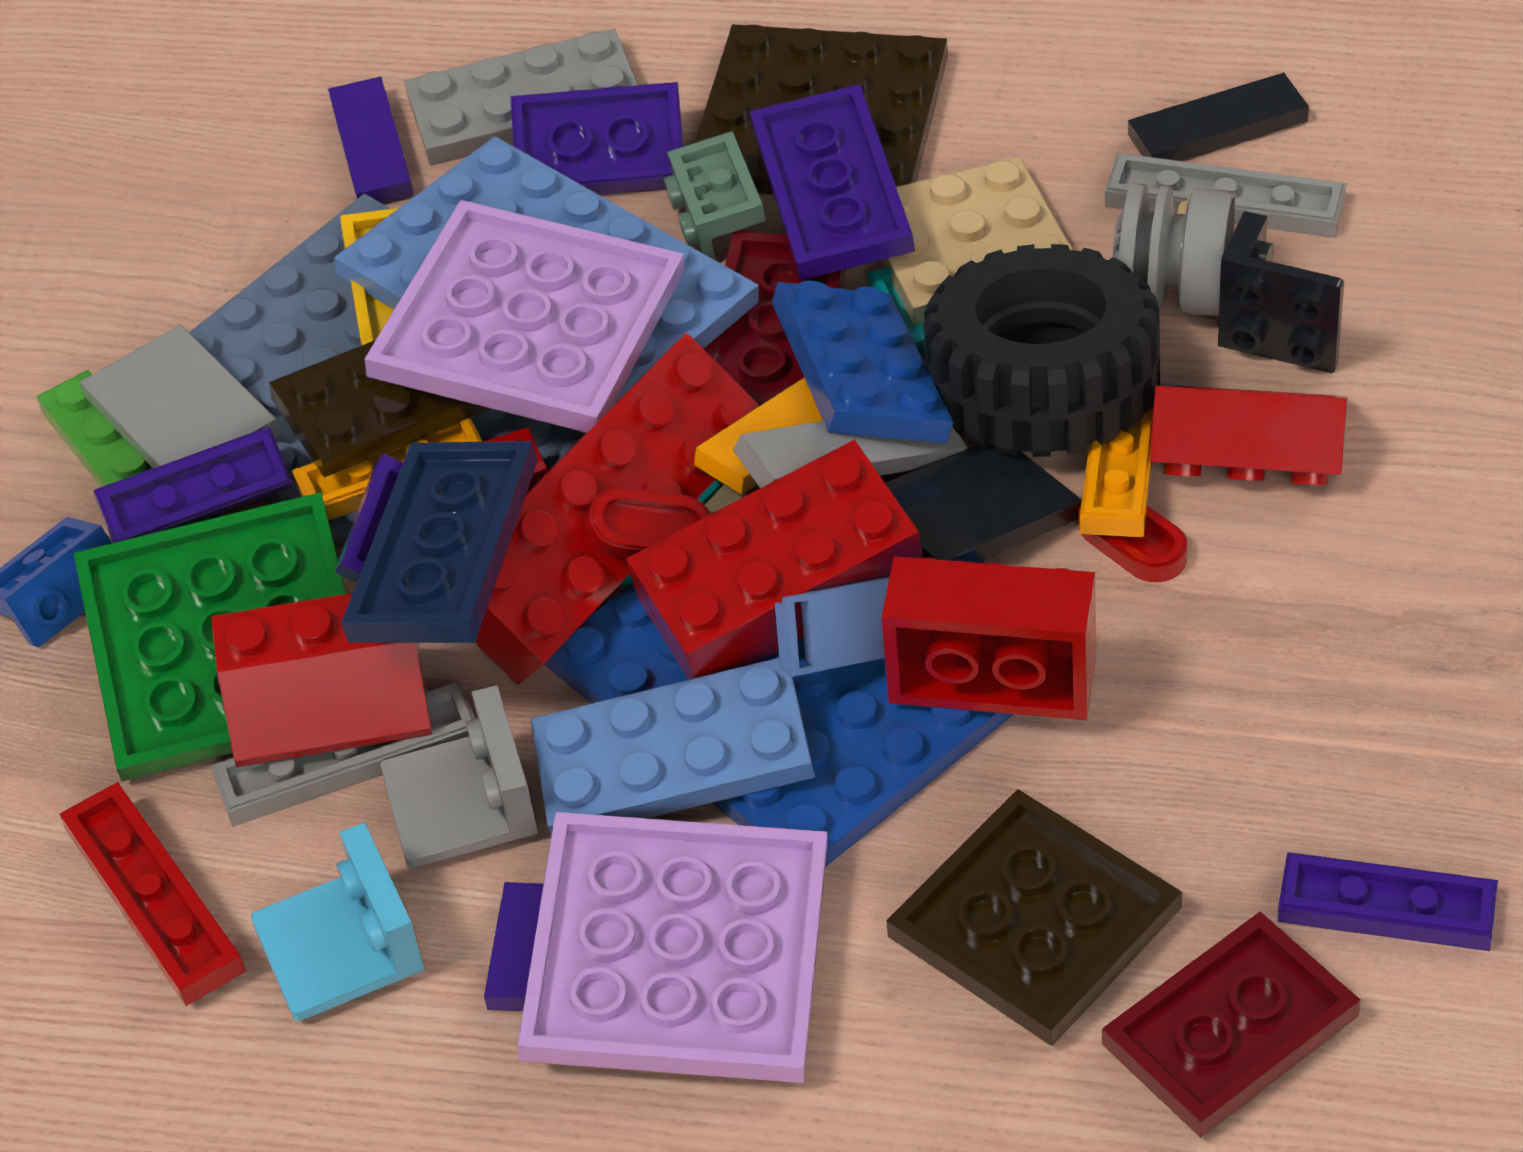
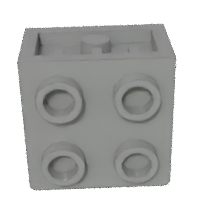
[380,685,538,868]

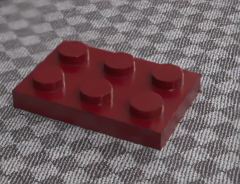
[1102,911,1361,1138]

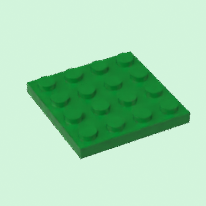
[74,492,346,781]

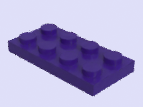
[749,84,915,280]

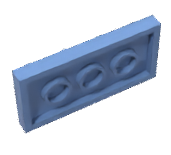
[531,658,815,836]

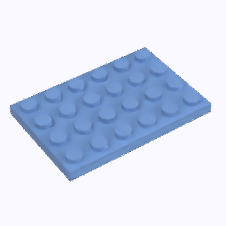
[334,136,759,401]

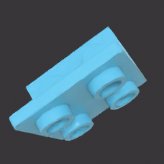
[251,822,425,1021]

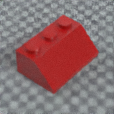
[1150,384,1348,485]
[211,593,432,768]

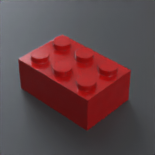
[881,556,1096,720]

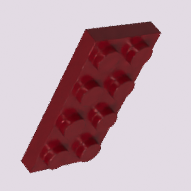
[704,231,847,406]

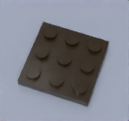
[886,789,1182,1046]

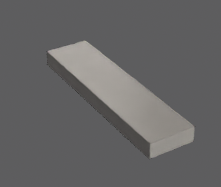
[1105,153,1346,238]
[733,421,967,488]
[211,681,475,827]

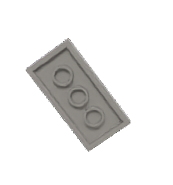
[404,28,638,166]

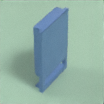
[775,577,889,677]

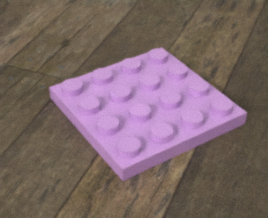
[365,200,685,433]
[518,812,828,1083]

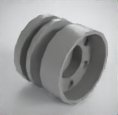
[1113,183,1235,317]

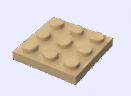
[881,156,1073,325]

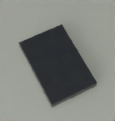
[885,444,1082,563]

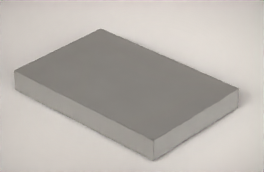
[80,324,280,468]

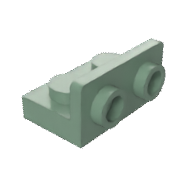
[663,131,766,261]

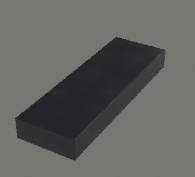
[1128,72,1309,161]

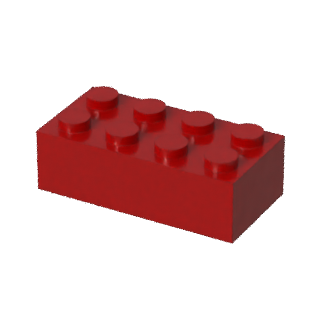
[626,439,923,680]

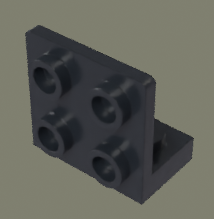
[1218,211,1344,373]

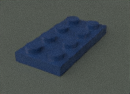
[341,441,538,643]

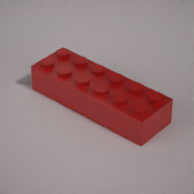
[475,332,760,685]

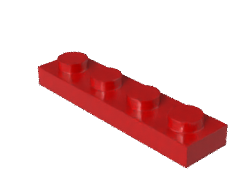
[59,782,246,1006]

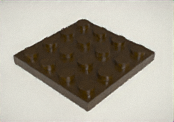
[695,24,948,194]

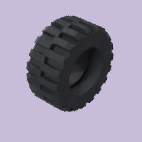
[923,244,1160,457]

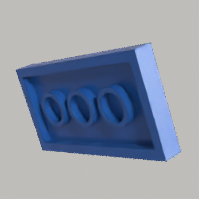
[772,281,953,443]

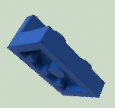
[0,517,112,647]

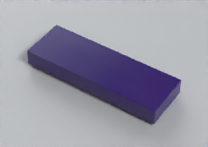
[328,76,414,203]
[94,426,293,543]
[1277,852,1498,951]

